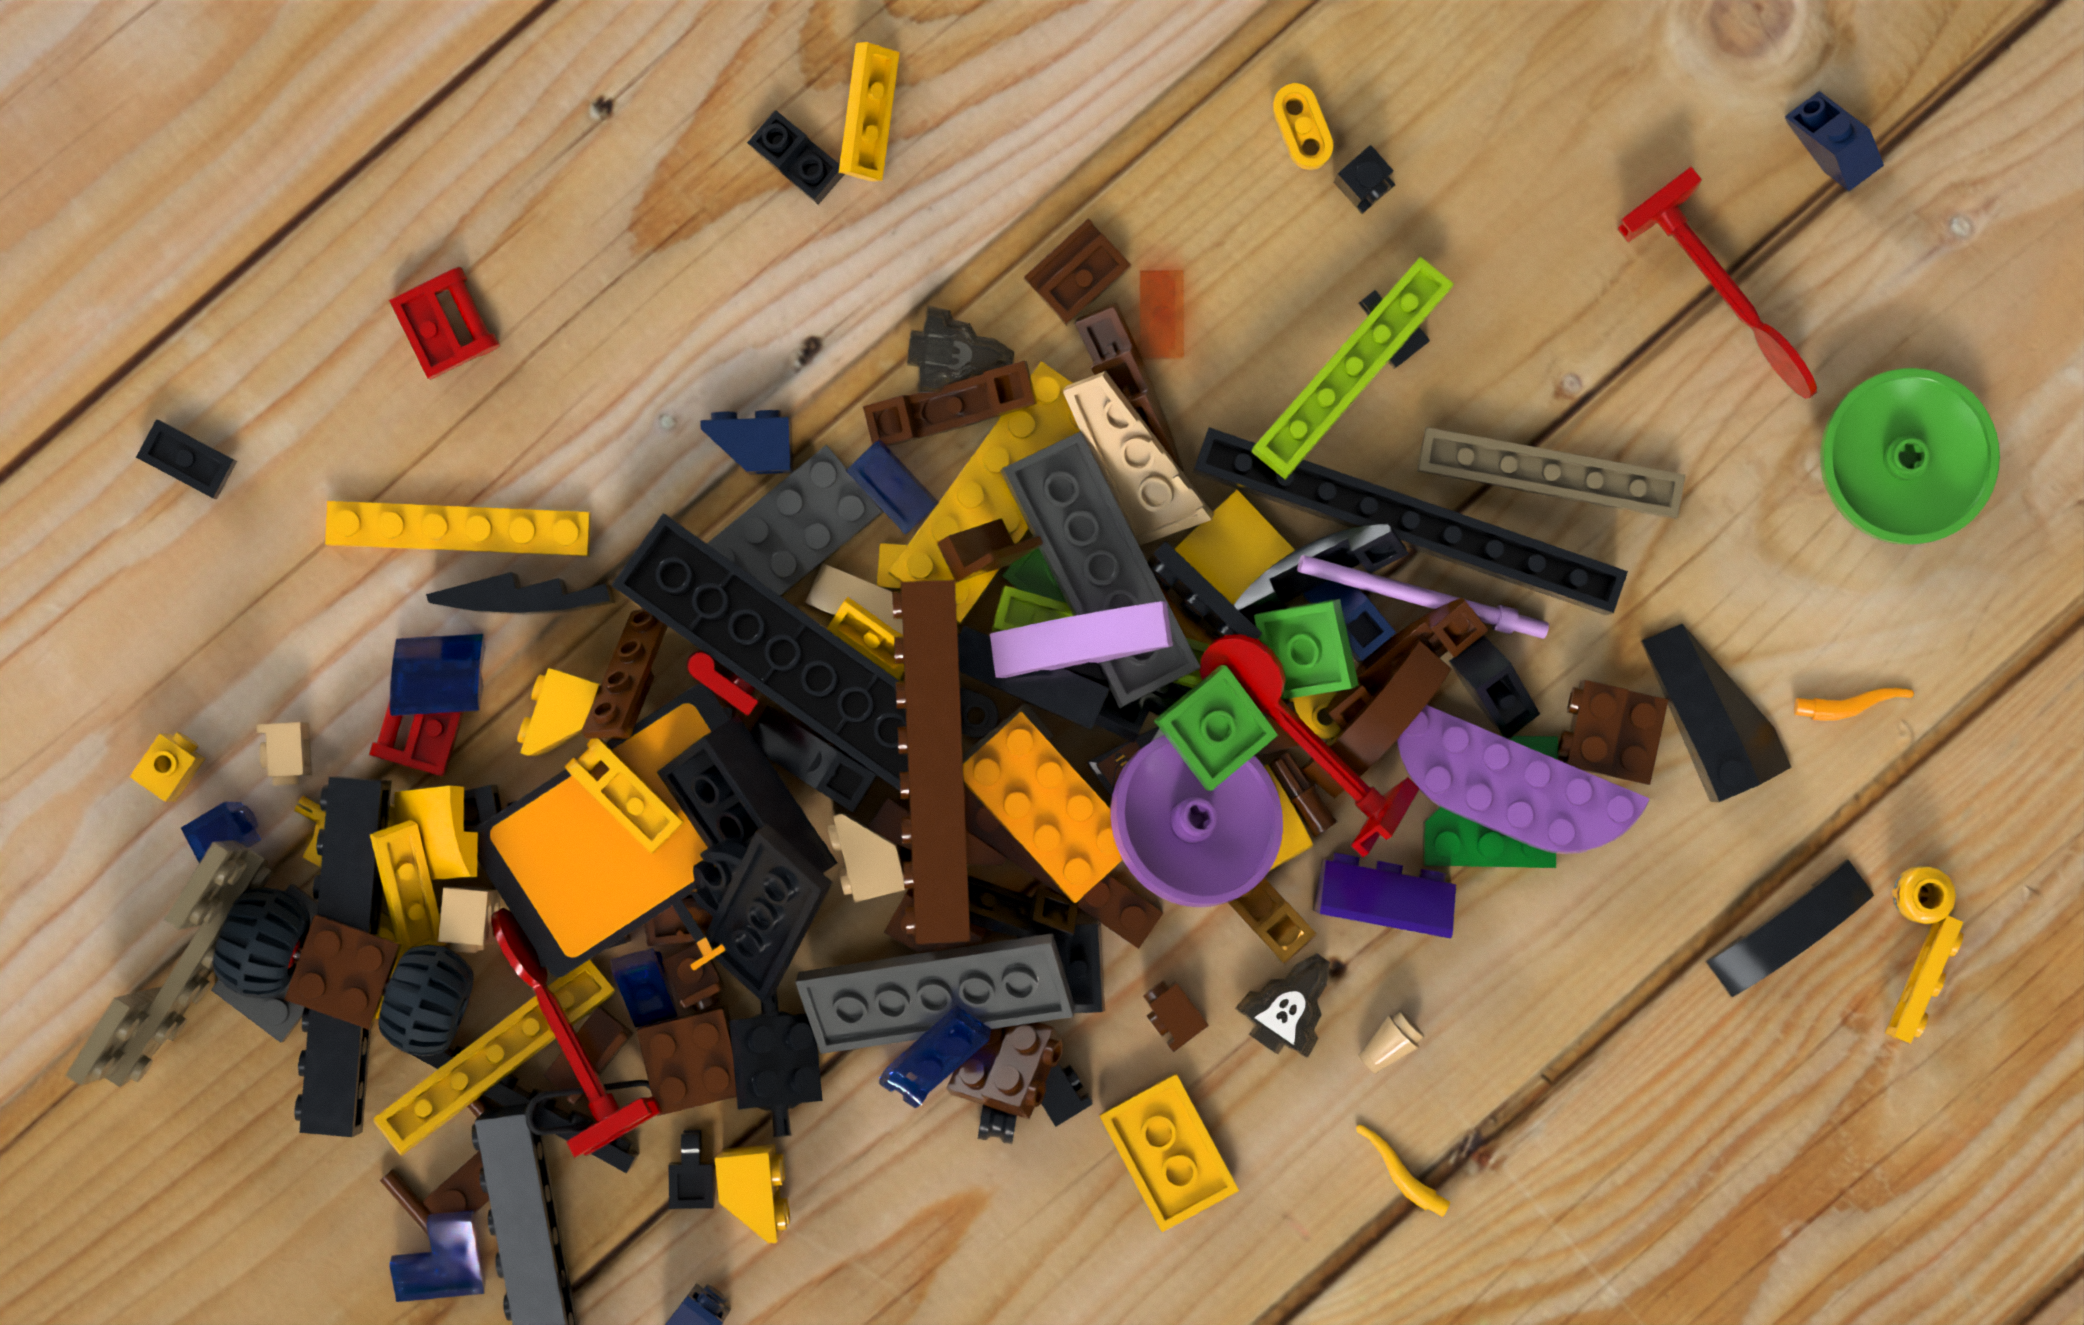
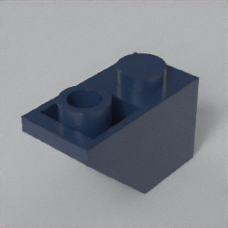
[1785,91,1884,191]
[700,410,793,475]
[1303,580,1396,662]
[665,1283,731,1325]

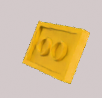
[1099,1073,1239,1232]

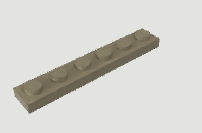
[1417,427,1685,519]

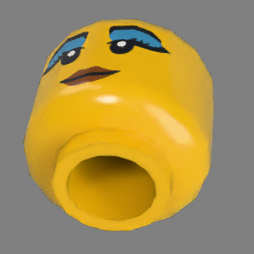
[1892,866,1956,924]

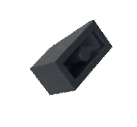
[1449,635,1540,739]

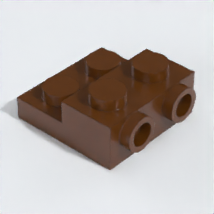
[1558,680,1669,785]
[946,1022,1063,1119]

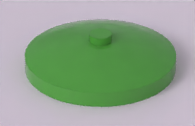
[1820,368,2000,545]

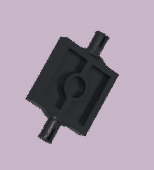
[729,990,823,1137]

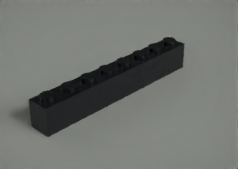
[294,776,392,1137]

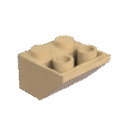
[828,813,907,902]

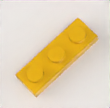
[839,42,900,182]
[370,820,446,957]
[1885,915,1964,1044]

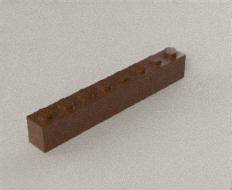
[892,580,970,944]

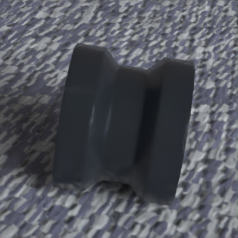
[978,1105,1017,1144]

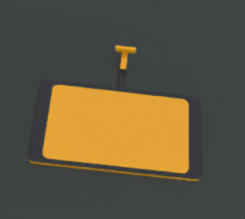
[470,684,730,977]

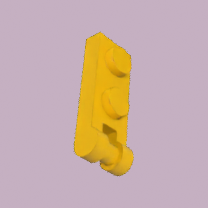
[564,738,684,854]

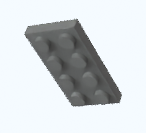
[707,445,883,597]

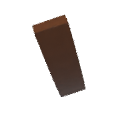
[1075,302,1184,472]

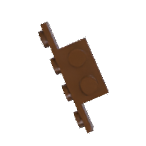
[581,609,668,740]

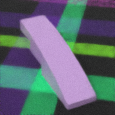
[990,601,1173,678]

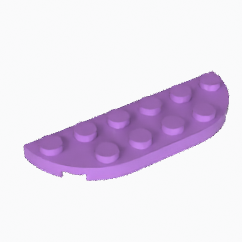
[1397,705,1650,854]

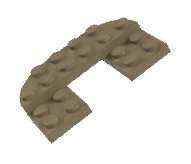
[65,840,272,1087]

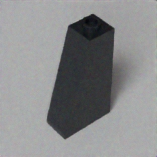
[957,625,1109,730]

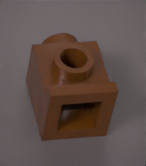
[1143,980,1209,1052]

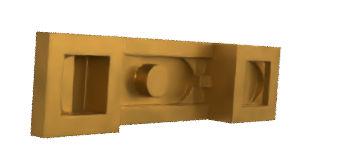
[1228,877,1317,964]

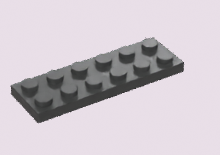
[1001,431,1201,708]
[795,933,1075,1054]

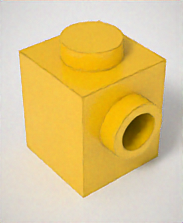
[129,731,206,802]

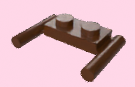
[380,1096,492,1247]

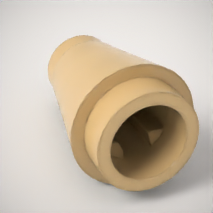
[1358,1010,1424,1074]

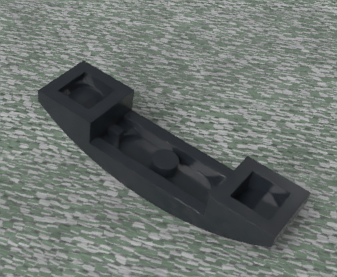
[1233,524,1409,626]
[910,852,1079,940]
[1705,860,1874,997]

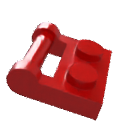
[389,267,500,380]
[687,651,758,716]
[369,670,470,777]

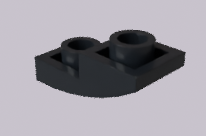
[747,110,845,205]

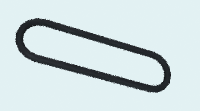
[525,1080,651,1135]

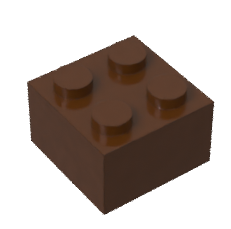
[636,1006,737,1116]

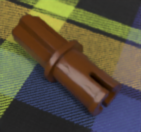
[1269,752,1338,837]

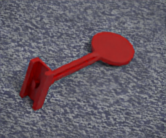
[1617,167,1817,399]
[1199,634,1419,857]
[491,908,662,1158]

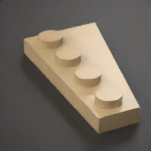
[1063,371,1214,546]

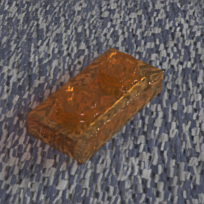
[1139,270,1184,359]

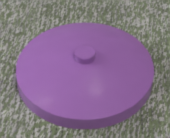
[1111,735,1283,907]

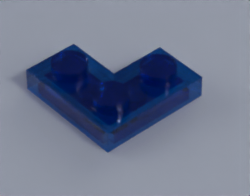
[389,1210,486,1302]

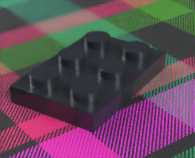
[1148,541,1262,640]

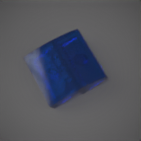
[390,634,486,716]

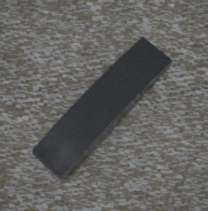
[426,572,615,615]

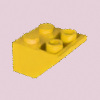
[517,668,601,756]
[715,1144,790,1243]

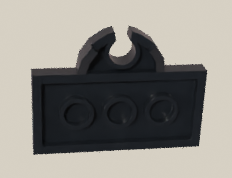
[690,824,833,1002]

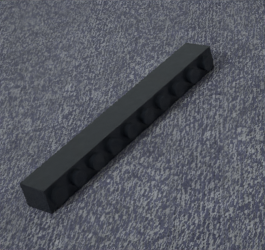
[1193,427,1628,615]

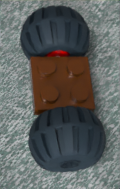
[213,887,474,1056]

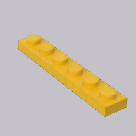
[325,501,591,557]
[373,960,615,1156]

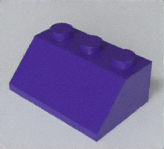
[1313,852,1456,939]

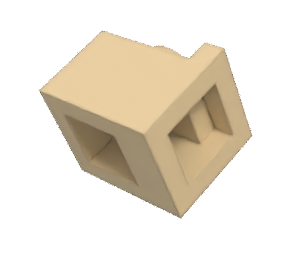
[256,722,312,786]

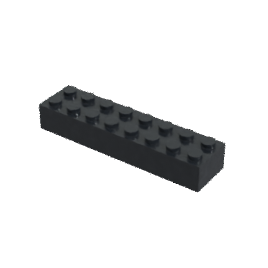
[611,513,908,791]

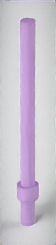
[1297,555,1549,639]

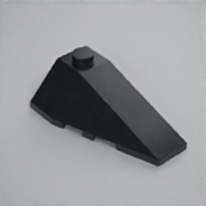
[1641,624,1792,802]

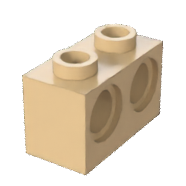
[438,885,500,953]

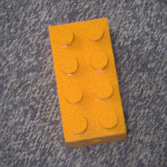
[963,711,1123,903]

